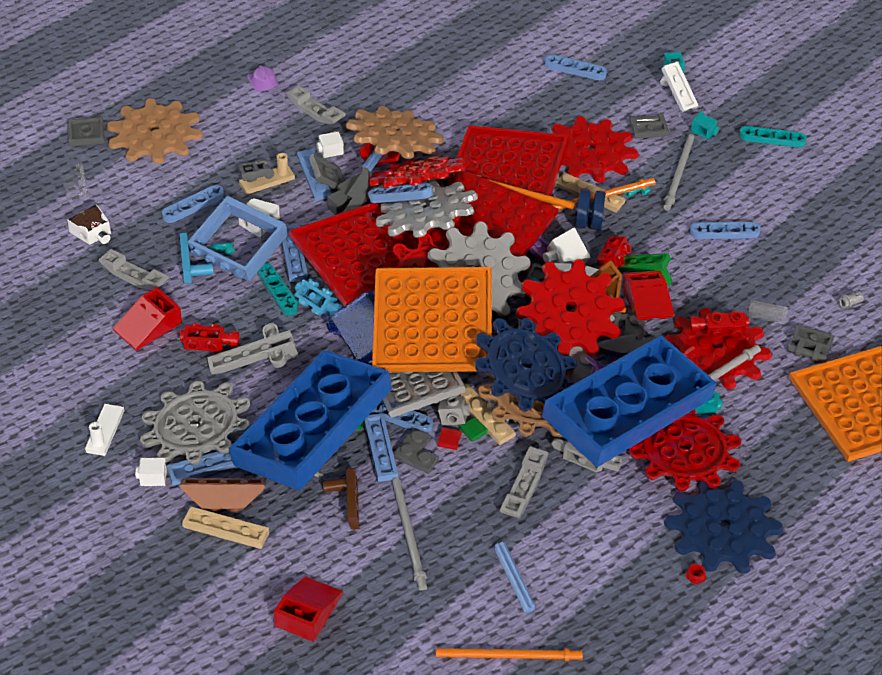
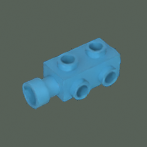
[294,278,345,320]

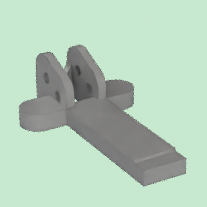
[207,323,299,374]

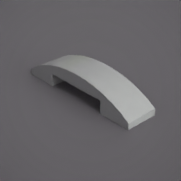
[287,85,346,124]
[99,249,169,290]
[500,446,549,518]

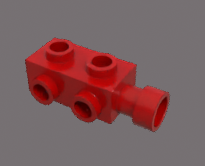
[597,236,631,269]
[690,311,749,337]
[180,323,240,352]

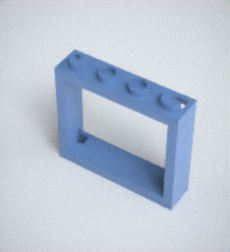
[188,196,288,282]

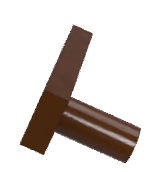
[323,468,360,529]

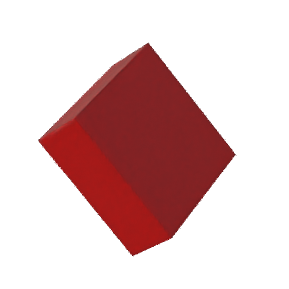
[438,428,462,450]

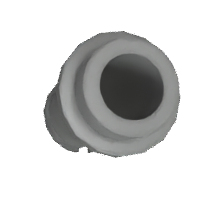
[839,291,864,309]

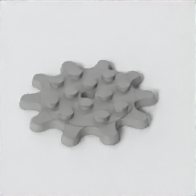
[376,181,478,237]
[427,221,531,319]
[140,381,250,465]

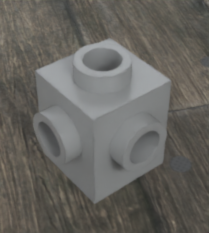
[438,396,470,425]

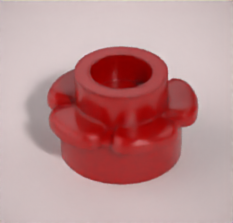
[685,564,707,584]

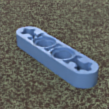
[545,55,607,80]
[368,183,434,203]
[162,185,224,223]
[690,222,761,239]
[369,401,433,434]

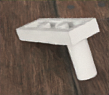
[660,62,698,112]
[85,404,124,456]

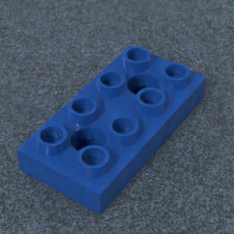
[542,335,717,467]
[229,350,392,491]

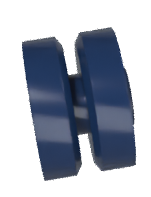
[576,189,606,231]

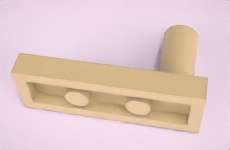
[239,153,295,195]

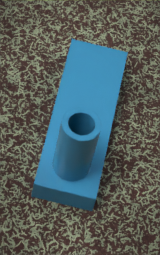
[180,233,213,284]

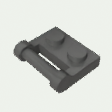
[629,114,669,139]
[238,159,274,182]
[609,312,645,341]

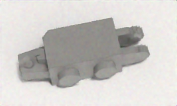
[551,435,623,472]

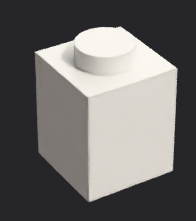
[316,131,344,158]
[136,458,167,486]

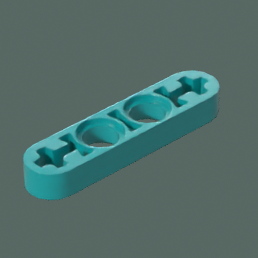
[739,126,807,147]
[257,263,298,316]

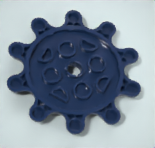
[475,318,578,412]
[664,480,784,574]

